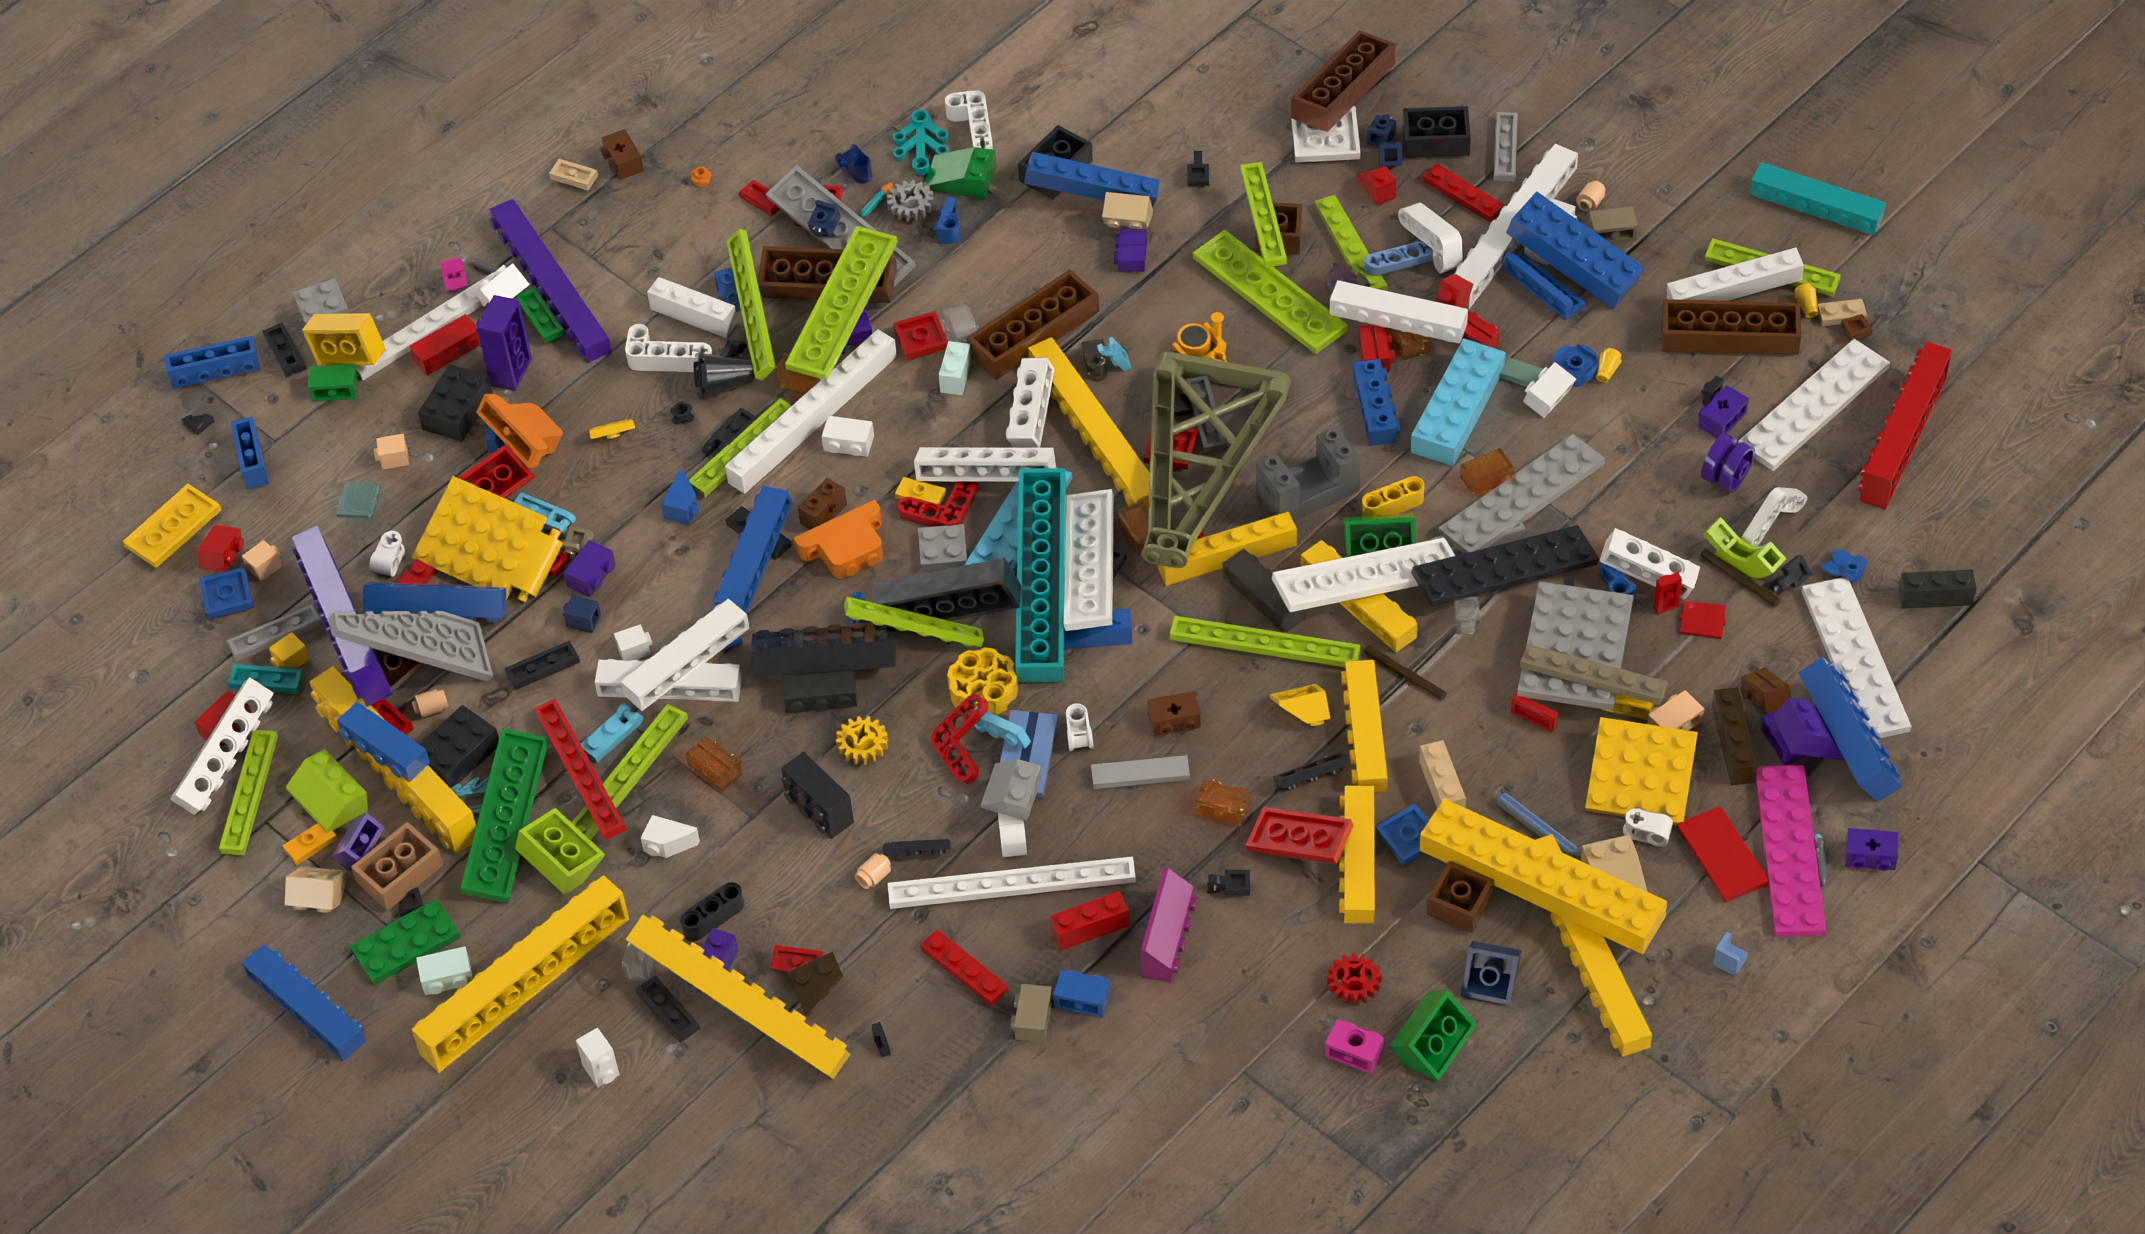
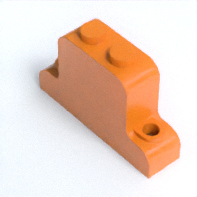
[476,394,563,468]
[793,500,883,579]

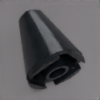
[693,353,755,398]

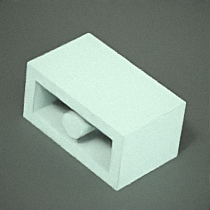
[939,341,972,395]
[416,946,473,995]

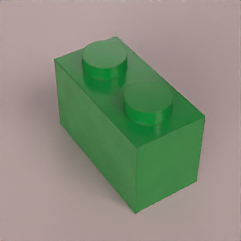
[308,364,358,402]

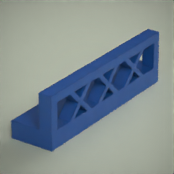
[1504,251,1585,320]

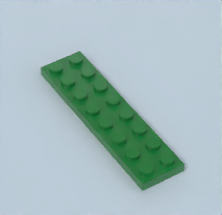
[460,728,549,903]

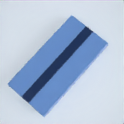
[1000,710,1058,798]

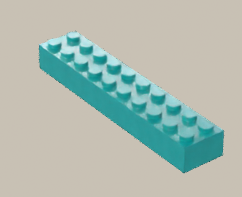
[1015,468,1066,682]

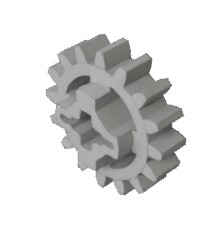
[887,180,934,222]

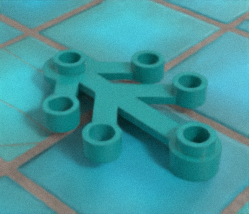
[893,109,949,176]

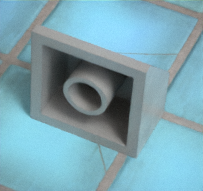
[980,759,1042,820]

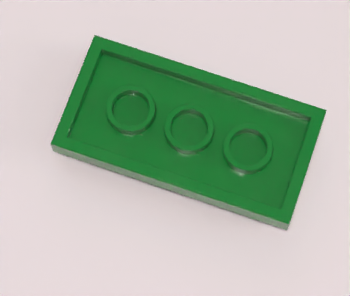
[349,898,461,986]

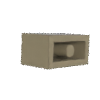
[1588,206,1638,243]
[1010,984,1053,1043]

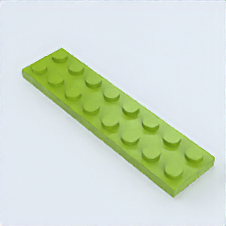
[785,226,898,380]
[1193,230,1348,354]

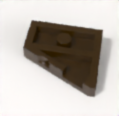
[787,951,843,1017]

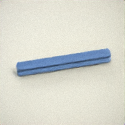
[1497,793,1577,857]

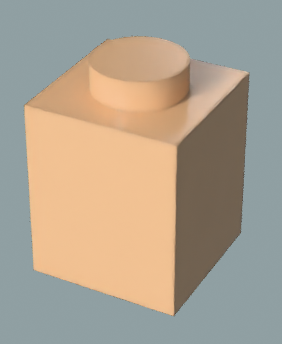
[374,434,410,470]
[242,540,282,582]

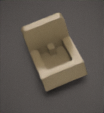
[559,526,594,558]

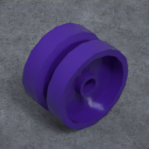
[1701,433,1755,493]

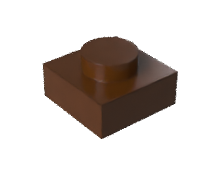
[1841,314,1872,341]

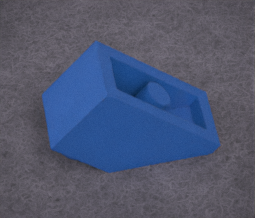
[661,470,700,525]

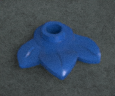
[1820,550,1867,583]

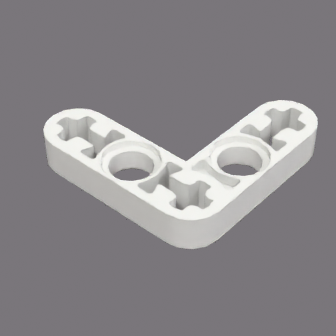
[1741,487,1807,546]

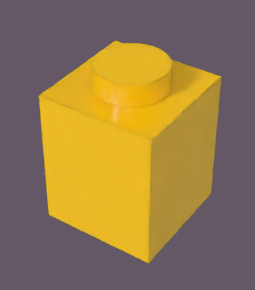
[269,632,310,669]

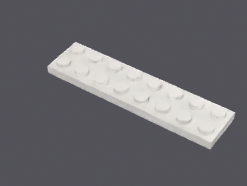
[1738,339,1890,471]
[1064,489,1114,631]
[1272,538,1455,612]
[1801,577,1912,738]

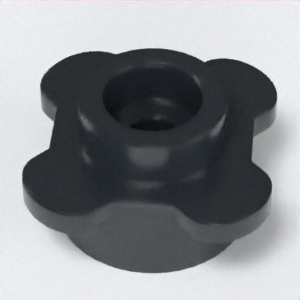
[670,402,694,424]

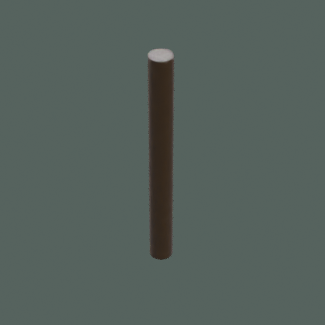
[1700,549,1780,607]
[1364,645,1447,700]

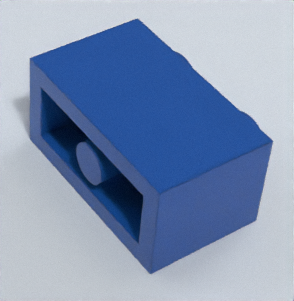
[1053,970,1111,1018]

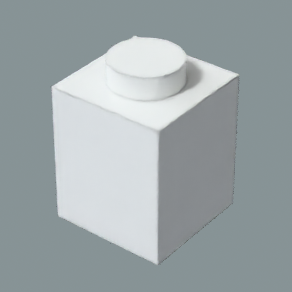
[614,624,653,661]

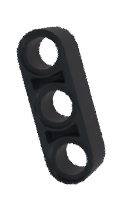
[680,882,744,942]

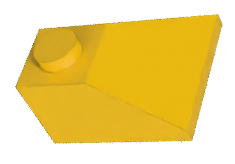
[1270,684,1331,726]

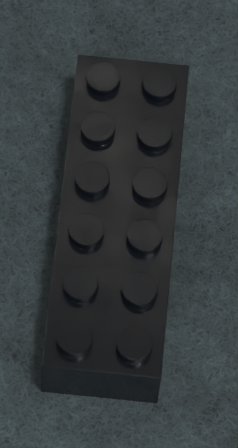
[871,558,1021,632]
[750,623,896,678]

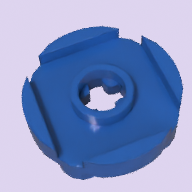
[1553,344,1598,387]

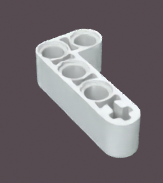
[945,90,993,150]
[1398,203,1463,273]
[625,324,712,372]
[998,813,1027,857]

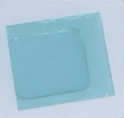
[336,482,381,519]

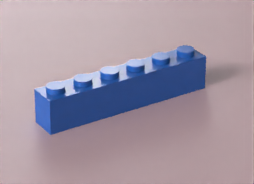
[1024,152,1159,208]
[713,486,793,614]
[363,582,506,622]
[242,944,366,1061]

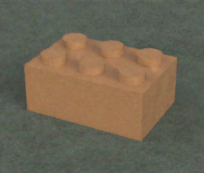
[351,822,444,911]

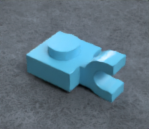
[1097,337,1132,372]

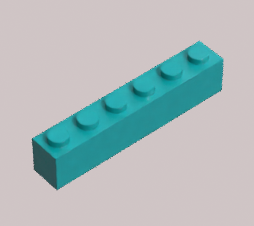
[1750,162,1886,235]

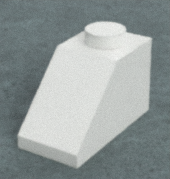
[641,815,700,858]

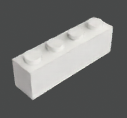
[647,277,737,338]

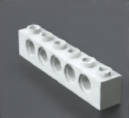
[914,447,1056,481]
[170,678,274,815]

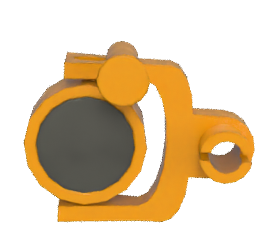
[1172,312,1227,362]

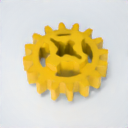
[836,716,888,765]

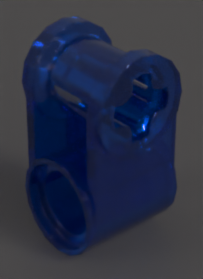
[835,144,873,184]

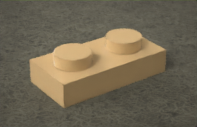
[549,159,598,190]
[1818,299,1867,326]

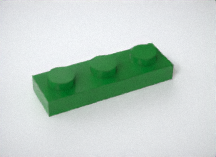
[515,287,565,344]

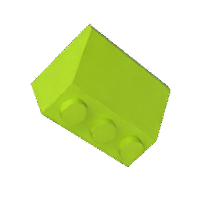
[286,749,368,833]
[515,808,605,895]

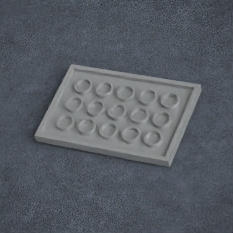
[1517,582,1634,711]

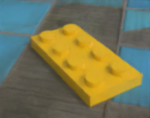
[122,484,222,568]

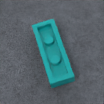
[228,664,304,694]

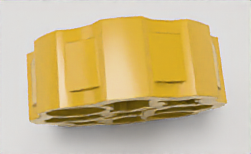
[947,648,1018,715]

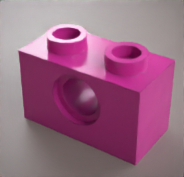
[1325,1020,1384,1074]

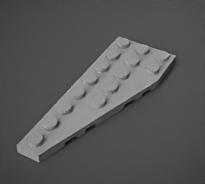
[328,611,493,682]

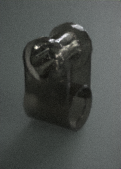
[1081,339,1108,381]

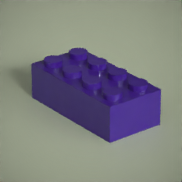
[476,295,532,391]

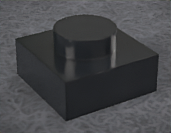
[1701,376,1724,406]

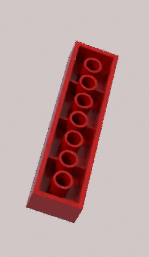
[1858,341,1952,510]

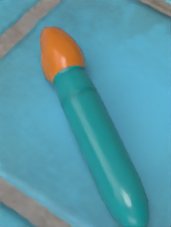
[859,182,893,218]

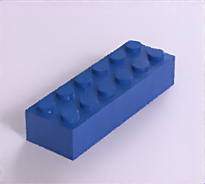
[1506,191,1645,309]
[1798,657,1903,802]

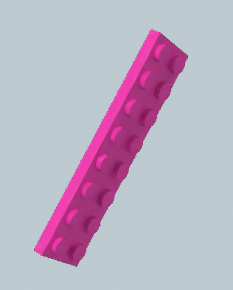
[1755,765,1826,937]

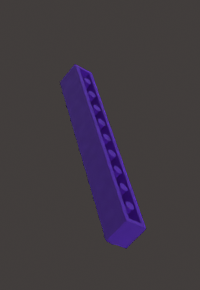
[489,199,612,363]

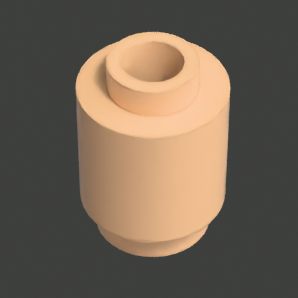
[1576,181,1605,212]
[412,689,449,718]
[855,853,891,889]

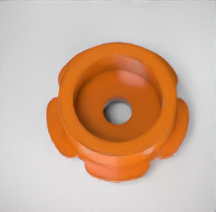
[691,167,712,187]

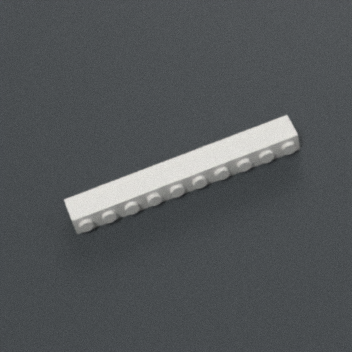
[1455,144,1578,309]
[725,329,897,494]

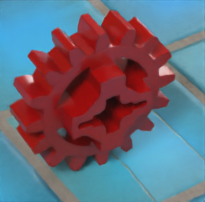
[1327,952,1382,1005]

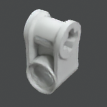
[369,531,405,577]
[1066,703,1093,751]
[1623,808,1673,847]

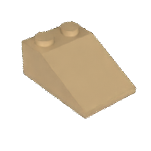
[1581,834,1647,891]

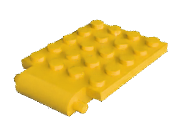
[411,476,563,603]

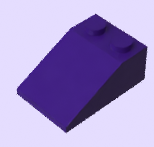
[1773,697,1846,761]

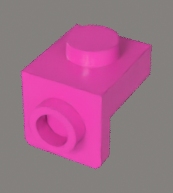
[440,257,468,291]

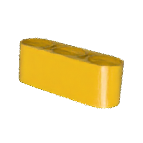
[1362,476,1424,516]

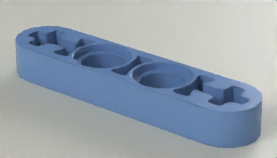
[1363,241,1433,276]

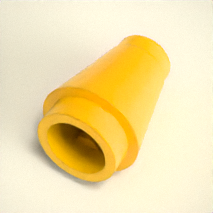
[1794,284,1819,318]
[1596,348,1622,383]

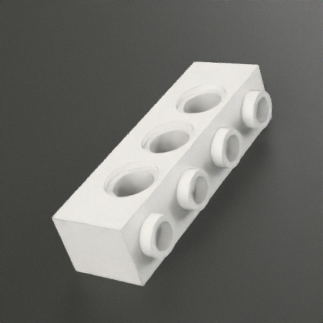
[1006,358,1055,448]
[1599,528,1700,600]

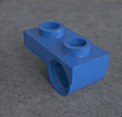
[934,196,961,244]
[714,268,741,312]
[1599,562,1637,604]

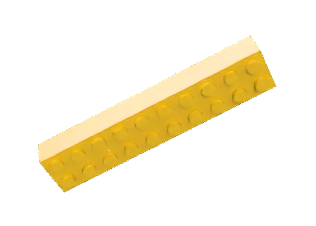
[310,666,476,855]
[1420,798,1667,955]
[411,875,629,1073]

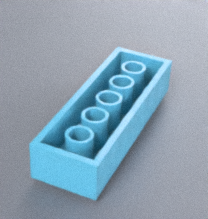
[1411,339,1506,466]

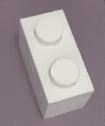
[474,264,529,307]
[1523,363,1576,418]
[822,416,874,457]
[576,1027,620,1087]

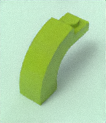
[1703,517,1786,578]

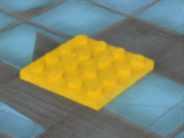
[1585,717,1698,825]

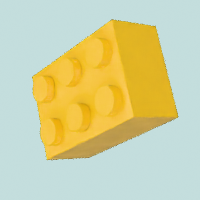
[302,313,386,366]

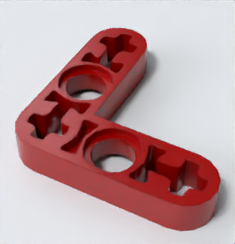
[898,481,978,527]
[931,694,988,784]

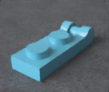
[514,492,576,537]
[581,703,643,763]
[968,707,1031,748]

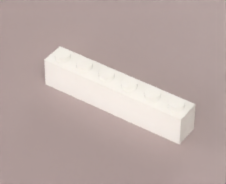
[1667,248,1804,301]
[1330,280,1468,344]
[620,599,750,711]
[595,659,742,702]

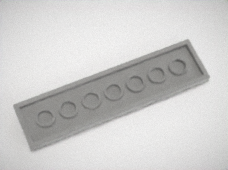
[766,165,916,288]
[1439,434,1605,554]

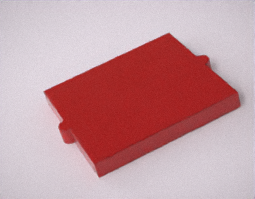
[1680,600,1726,639]

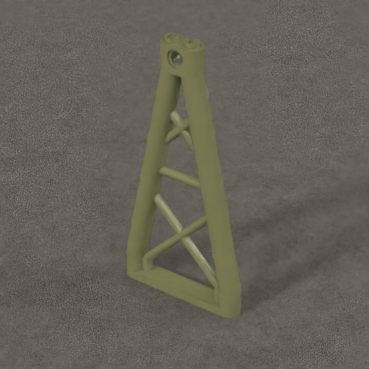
[1141,352,1291,568]

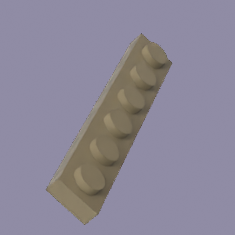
[1520,644,1668,705]

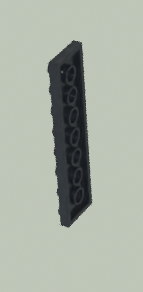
[1411,525,1599,607]

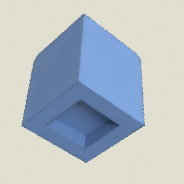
[1713,932,1748,976]

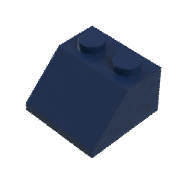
[1461,941,1522,1005]

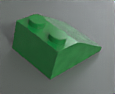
[923,147,997,199]

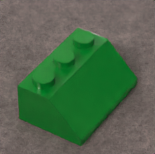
[1343,513,1416,557]
[1389,990,1477,1081]

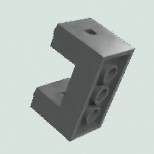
[1256,426,1360,522]

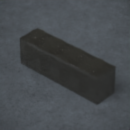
[1223,549,1305,633]

